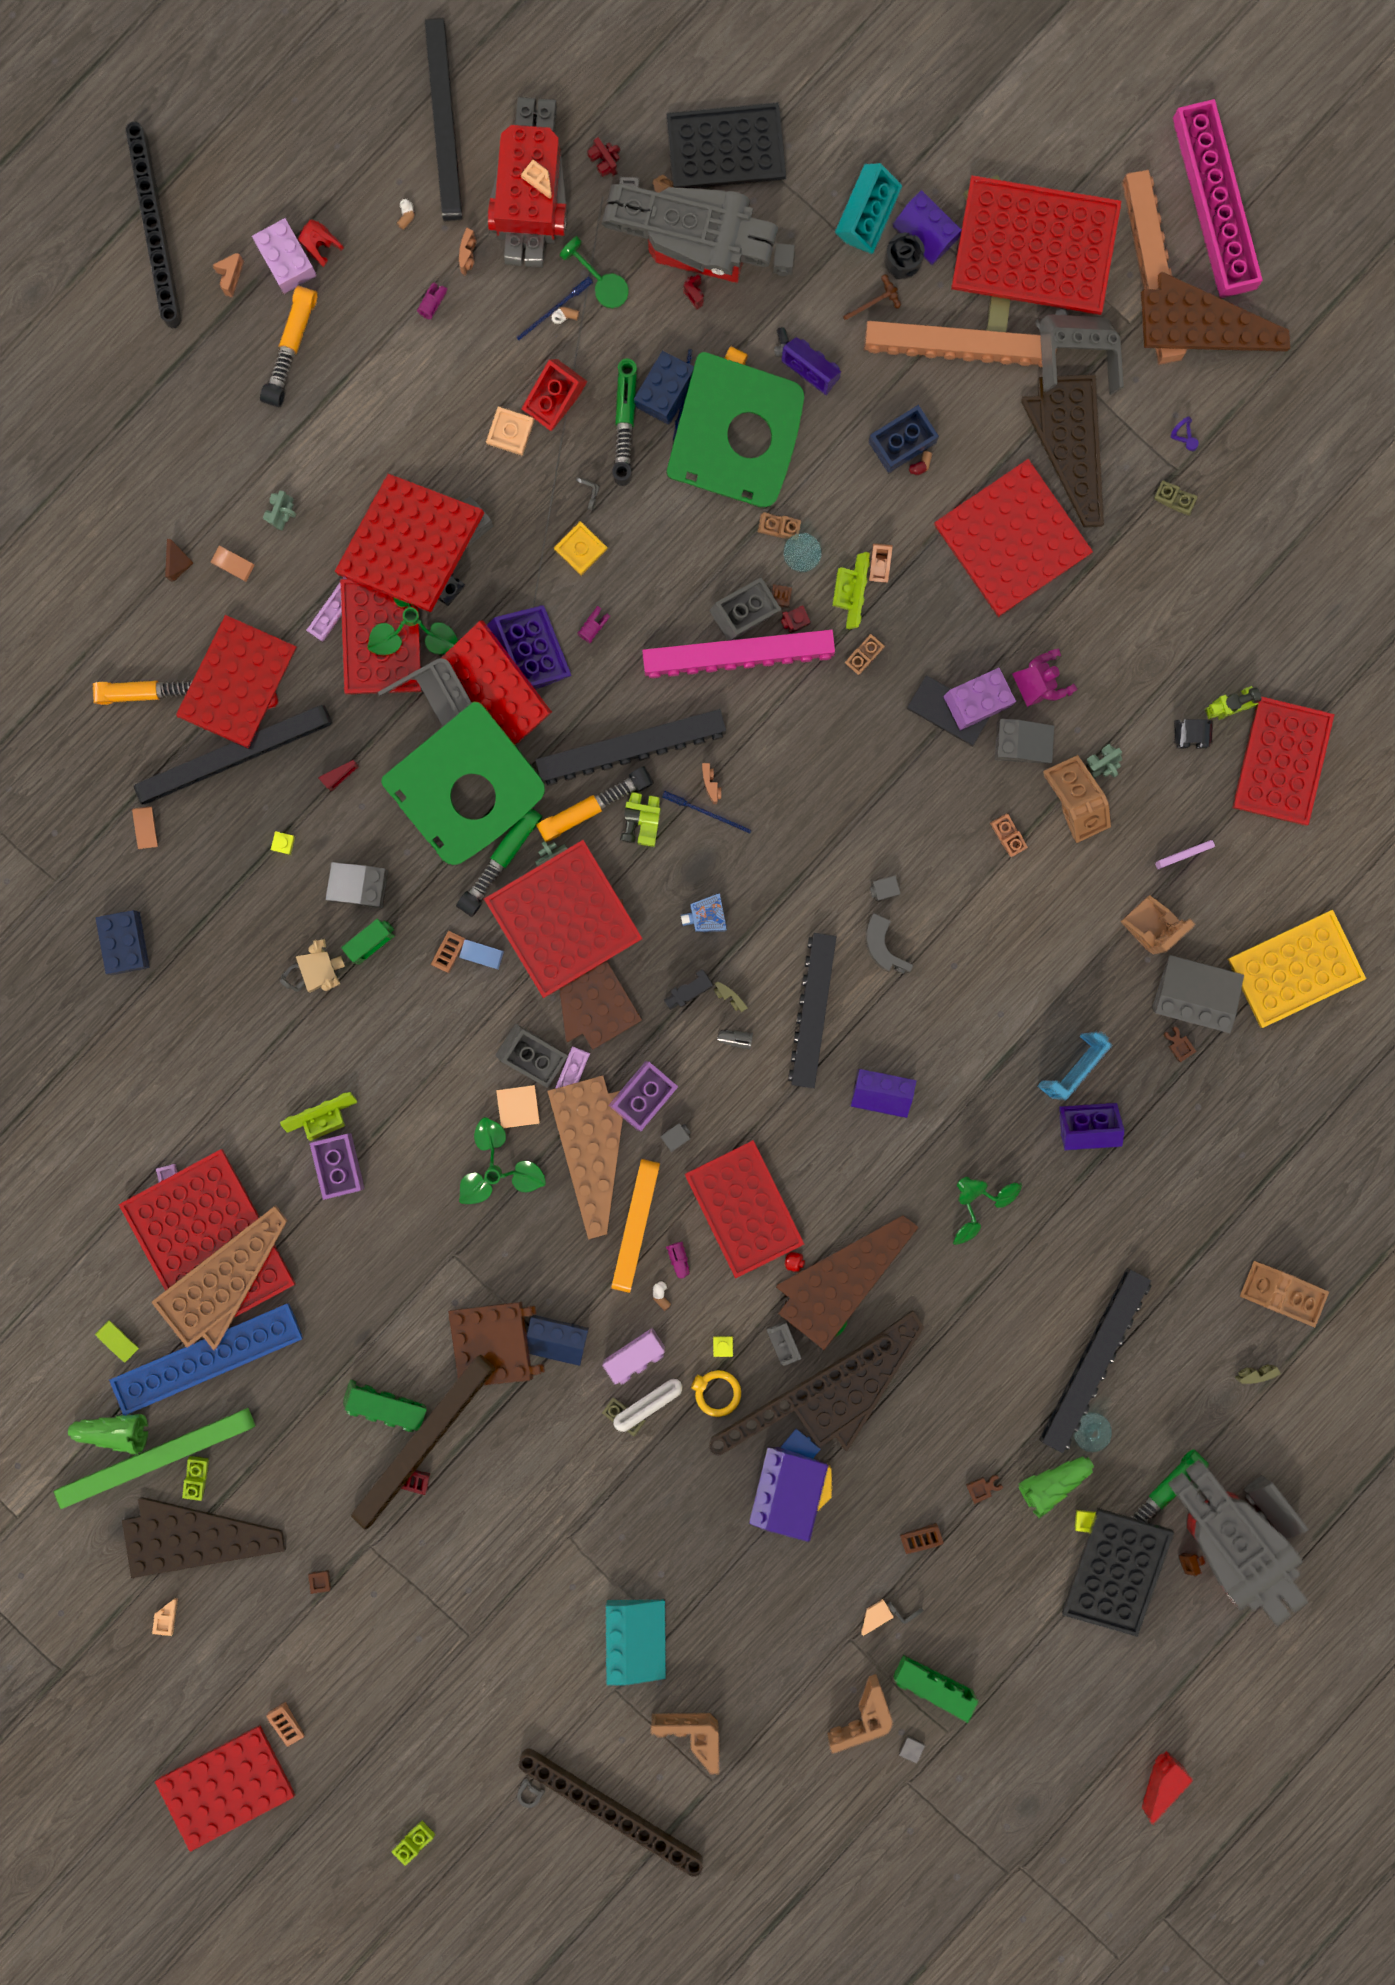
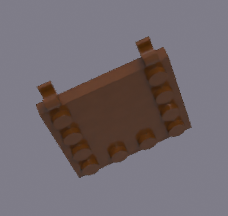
[448,1302,545,1385]

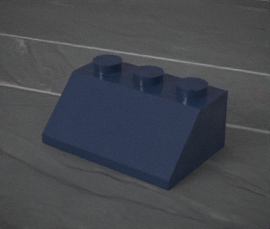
[527,1315,589,1366]

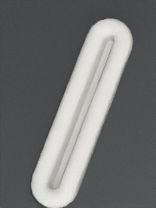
[613,1379,683,1432]

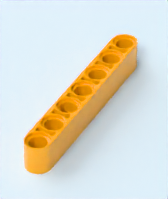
[611,1159,660,1293]

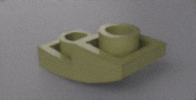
[986,296,1010,332]
[1154,481,1198,516]
[713,982,748,1012]
[1235,1364,1281,1384]
[602,1397,647,1436]

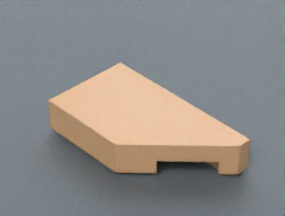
[521,160,552,198]
[152,1598,178,1636]
[861,1599,894,1636]

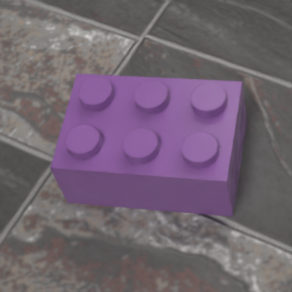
[943,668,1016,730]
[608,1061,678,1131]
[310,1133,365,1200]

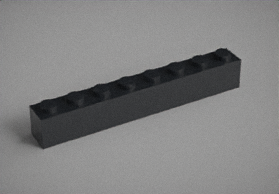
[788,933,837,1089]

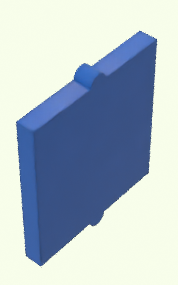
[781,1429,821,1459]

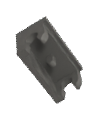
[766,1321,801,1366]

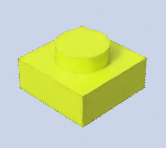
[271,831,295,855]
[713,1336,733,1357]
[1075,1510,1096,1532]

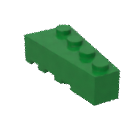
[343,1379,427,1432]
[893,1655,978,1723]

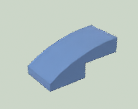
[459,940,504,969]

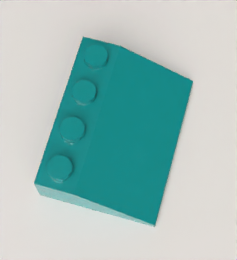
[606,1599,666,1685]

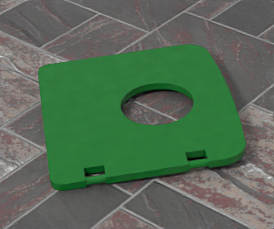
[666,352,804,508]
[381,702,545,865]

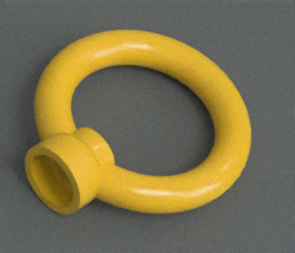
[691,1370,741,1417]

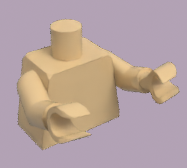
[296,939,345,993]

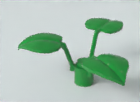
[367,597,458,655]
[459,1117,546,1204]
[953,1177,1022,1245]

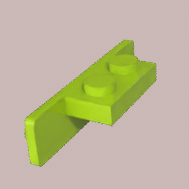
[832,552,870,629]
[280,1092,357,1141]

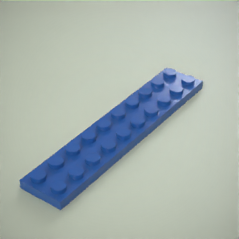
[109,1303,303,1415]

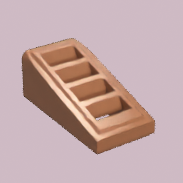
[431,931,466,973]
[266,1702,305,1747]

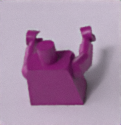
[1012,648,1078,707]

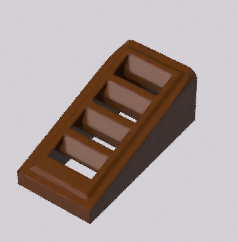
[900,1523,944,1554]

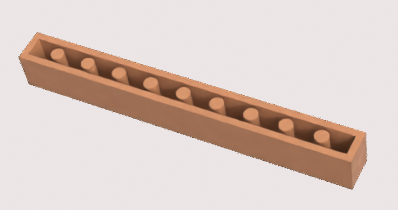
[1122,170,1187,364]
[864,321,1056,367]

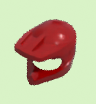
[298,220,345,267]

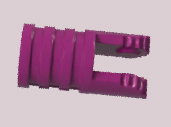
[417,283,447,320]
[577,605,610,643]
[666,1241,690,1279]

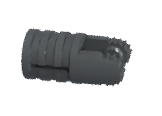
[717,1029,753,1050]

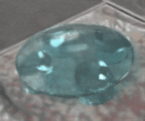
[783,533,821,572]

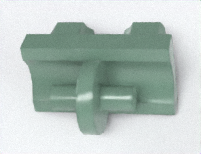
[263,491,297,530]
[1087,744,1122,778]
[535,841,567,866]

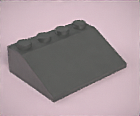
[1152,954,1244,1033]

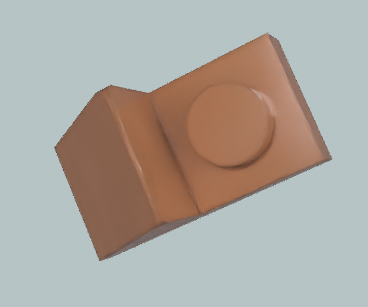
[213,253,244,297]
[869,544,893,583]

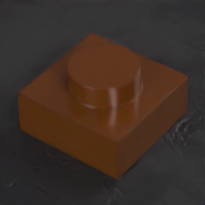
[308,1570,331,1594]

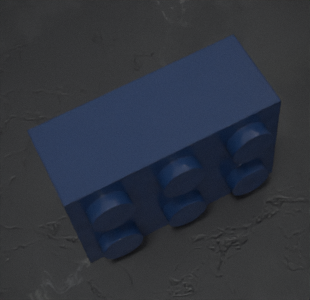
[634,351,694,425]
[868,405,939,474]
[95,910,150,975]

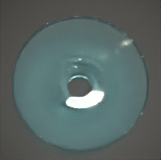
[1074,1413,1112,1452]

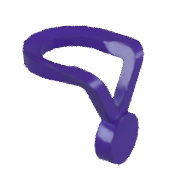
[1171,416,1199,451]

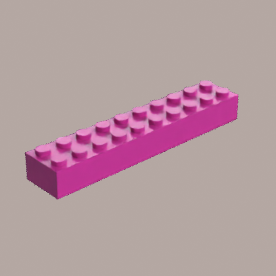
[1173,99,1263,298]

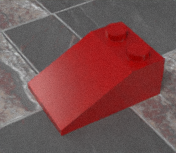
[521,359,587,431]
[1142,1751,1193,1824]

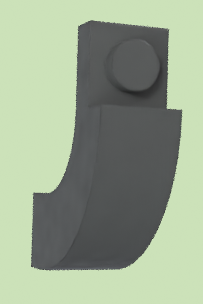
[865,913,913,974]

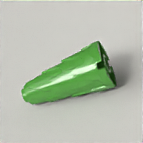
[68,1414,148,1454]
[1018,1456,1094,1518]

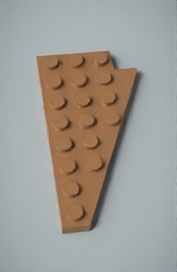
[548,1076,623,1239]
[151,1206,288,1350]

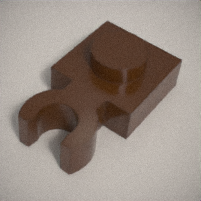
[1163,1026,1197,1062]
[966,1475,1003,1504]

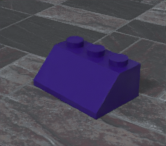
[892,190,962,265]
[782,337,841,395]
[851,1069,917,1118]
[1059,1103,1124,1150]

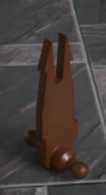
[843,274,901,320]

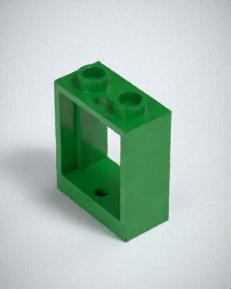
[341,919,395,965]

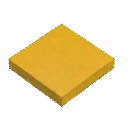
[554,521,608,575]

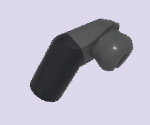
[774,327,789,357]

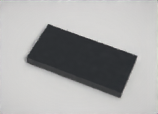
[907,675,990,747]

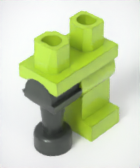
[1205,686,1262,720]
[620,792,661,847]

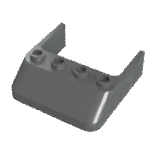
[1040,314,1124,395]
[378,658,472,726]

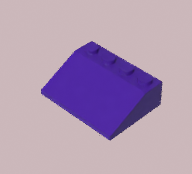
[487,605,571,690]
[749,1447,828,1542]

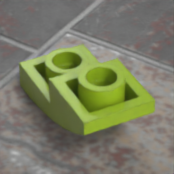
[95,1320,139,1363]
[182,1456,209,1501]
[392,1821,435,1866]

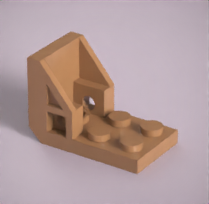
[1043,755,1111,843]
[1120,895,1195,955]
[1240,1261,1329,1327]
[827,1674,893,1754]
[651,1713,719,1774]

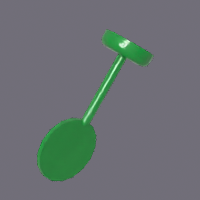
[559,236,629,309]

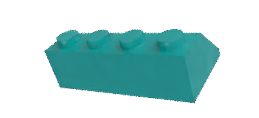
[835,163,903,254]

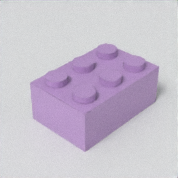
[252,218,317,294]
[603,1328,665,1385]

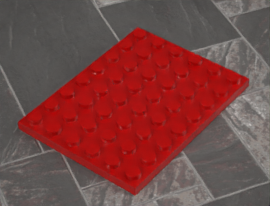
[951,175,1122,315]
[119,1149,296,1317]

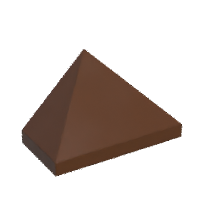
[165,539,194,581]

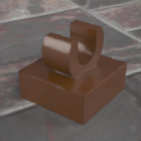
[772,584,792,608]
[1178,1553,1205,1576]

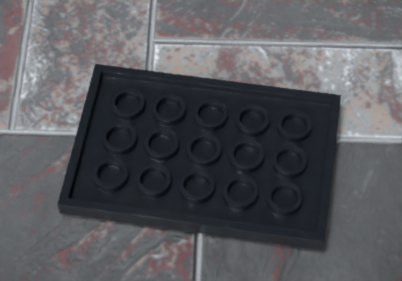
[666,102,786,189]
[1062,1508,1174,1637]

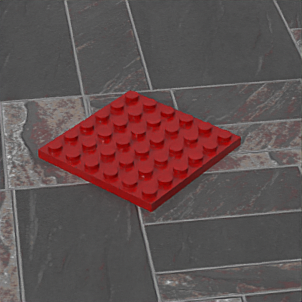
[934,459,1093,617]
[335,474,484,612]
[484,840,643,998]

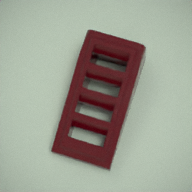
[318,760,359,791]
[401,1470,431,1495]

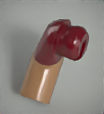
[909,451,932,475]

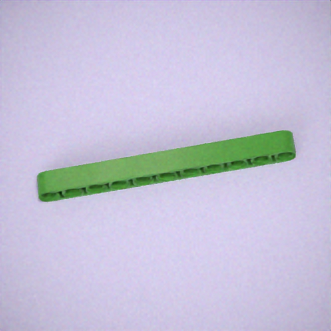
[53,1408,256,1509]

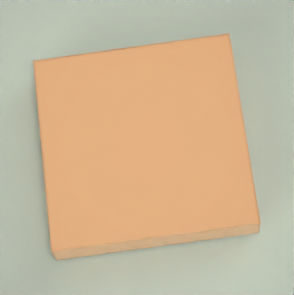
[486,407,534,456]
[496,1085,540,1128]

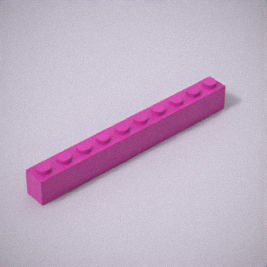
[642,630,835,678]

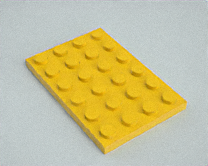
[1227,910,1366,1028]

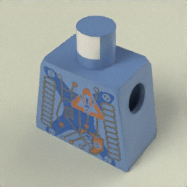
[681,894,727,932]

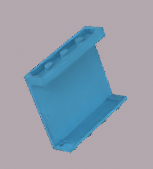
[1037,1032,1111,1100]

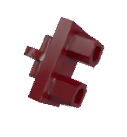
[587,137,621,177]

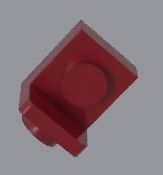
[683,274,704,310]
[781,606,811,633]

